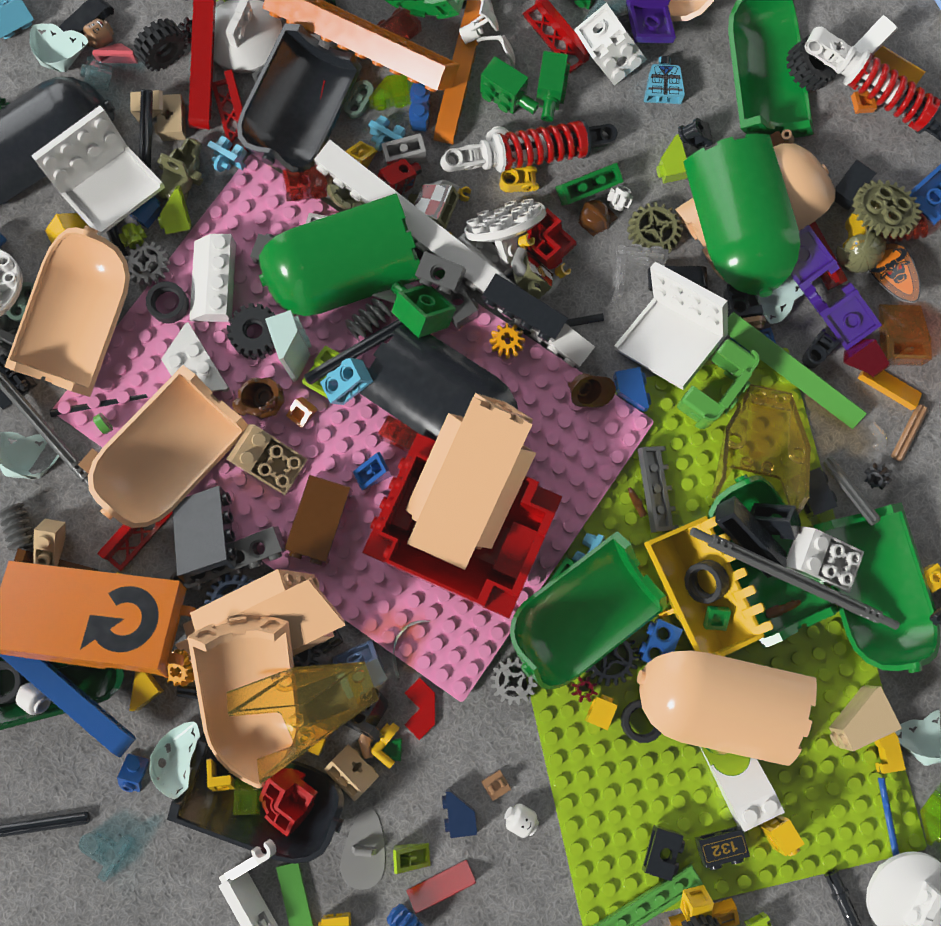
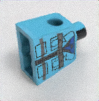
[644,56,685,104]

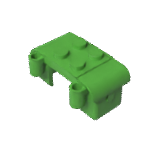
[677,339,759,429]

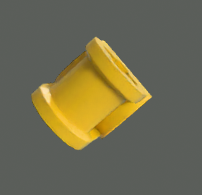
[499,166,539,193]

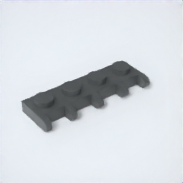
[638,446,679,533]

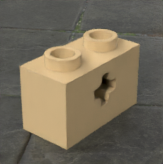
[154,94,186,141]
[324,744,379,801]

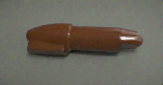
[765,600,801,618]

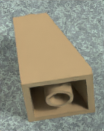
[829,685,902,751]

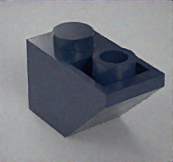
[442,789,477,838]

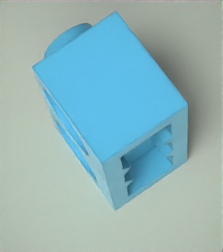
[320,358,373,405]

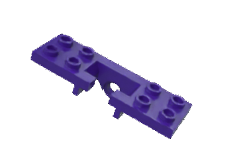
[626,0,676,43]
[791,225,882,350]

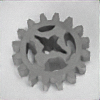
[125,241,171,286]
[490,657,538,705]

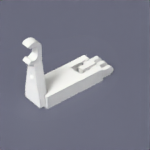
[219,839,278,926]

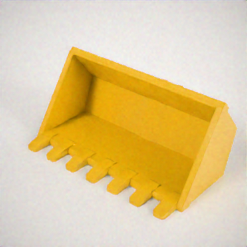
[644,515,774,656]

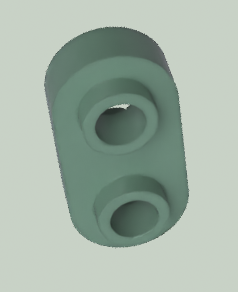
[344,80,374,119]
[6,282,34,322]

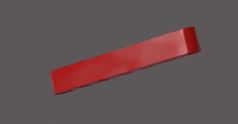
[188,0,216,130]

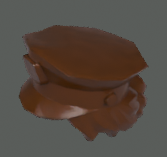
[232,378,285,419]

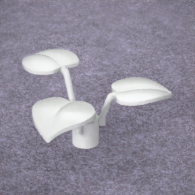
[459,0,515,69]

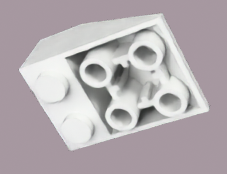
[787,526,864,592]

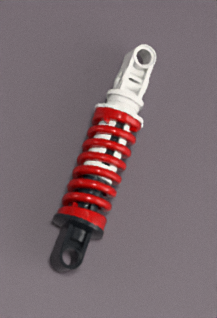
[805,27,941,142]
[440,119,618,173]

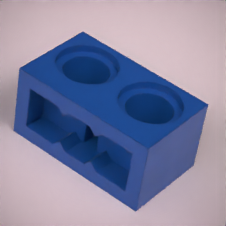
[638,619,683,663]

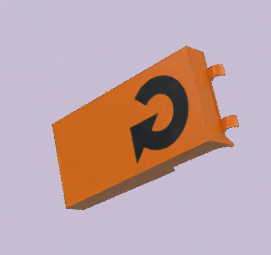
[0,561,196,678]

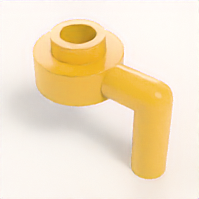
[371,722,400,769]

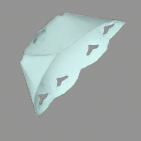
[30,24,88,72]
[754,275,812,324]
[0,432,59,479]
[895,710,941,766]
[149,721,200,799]

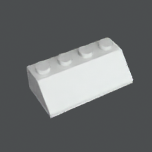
[189,234,236,322]

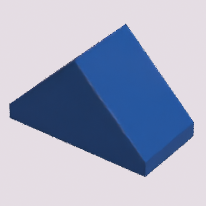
[353,452,392,490]

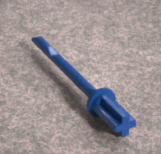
[878,778,899,856]

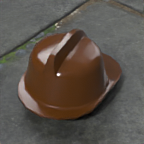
[578,200,618,237]
[568,374,616,408]

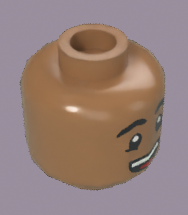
[83,18,114,49]

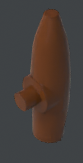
[628,487,647,518]

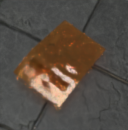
[879,304,932,366]

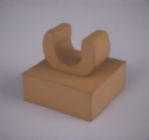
[481,770,511,801]

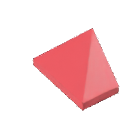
[92,43,138,64]

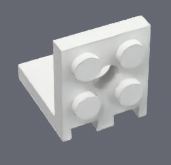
[574,3,647,86]

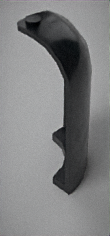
[237,23,362,172]
[0,77,115,206]
[359,324,518,441]
[167,733,345,864]

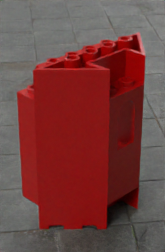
[362,433,563,619]

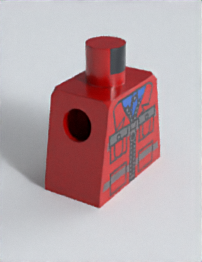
[378,159,422,195]

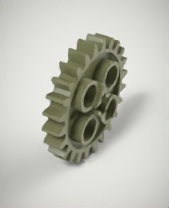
[852,179,922,239]

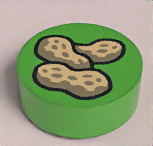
[93,413,113,434]

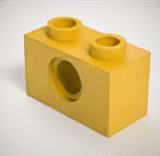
[759,815,804,856]

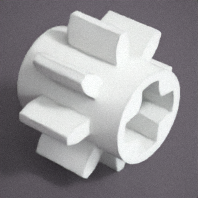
[607,185,633,211]

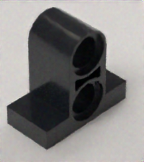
[723,283,763,318]
[337,688,388,742]

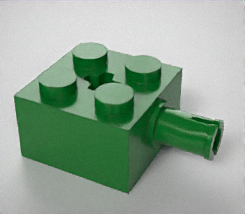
[536,51,571,122]
[480,56,540,115]
[391,281,456,338]

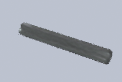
[823,457,881,525]

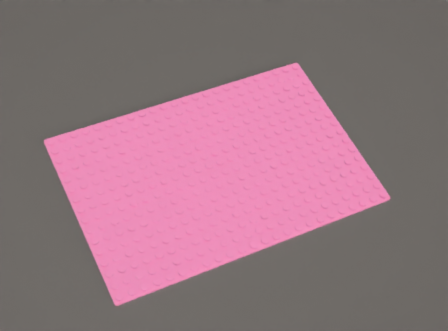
[53,155,653,702]

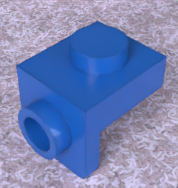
[117,754,149,792]

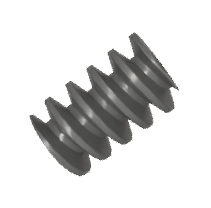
[345,298,393,342]
[0,503,34,551]

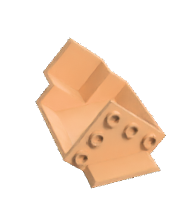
[405,393,536,570]
[175,569,345,663]

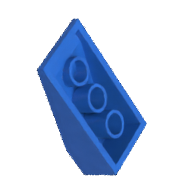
[910,164,941,225]

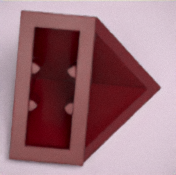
[843,339,890,378]

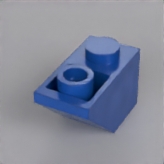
[613,367,651,413]

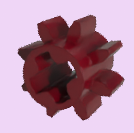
[571,676,598,702]

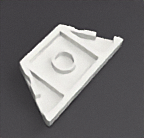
[161,322,230,392]

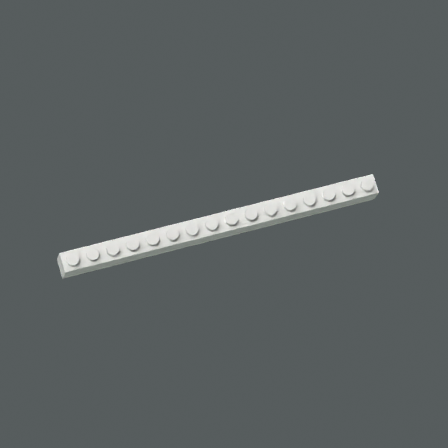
[314,140,595,368]

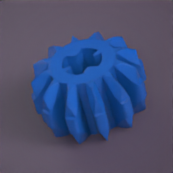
[387,904,424,926]

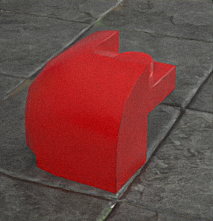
[527,208,577,269]
[259,768,318,837]

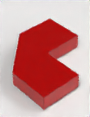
[404,677,435,740]

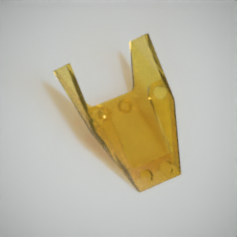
[712,384,811,514]
[227,661,379,784]

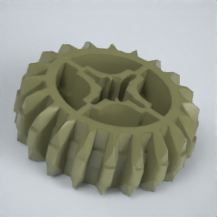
[627,202,683,258]

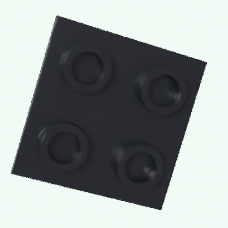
[0,354,38,410]

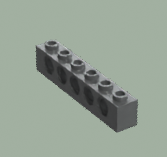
[153,526,287,593]

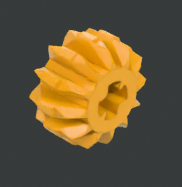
[489,323,525,360]
[167,649,195,687]

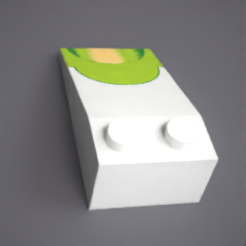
[700,747,785,832]

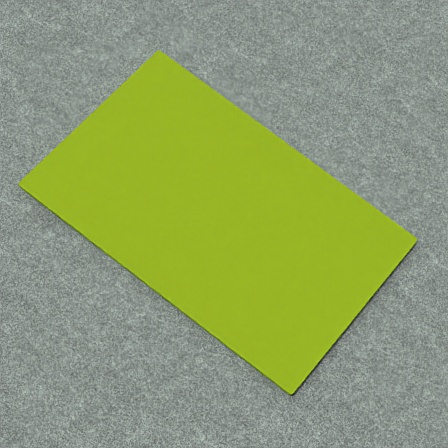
[526,348,927,926]

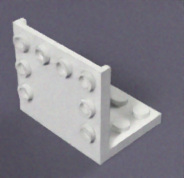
[32,106,165,236]
[614,262,728,390]

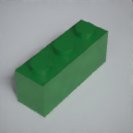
[555,162,624,206]

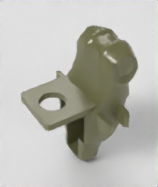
[157,138,203,201]

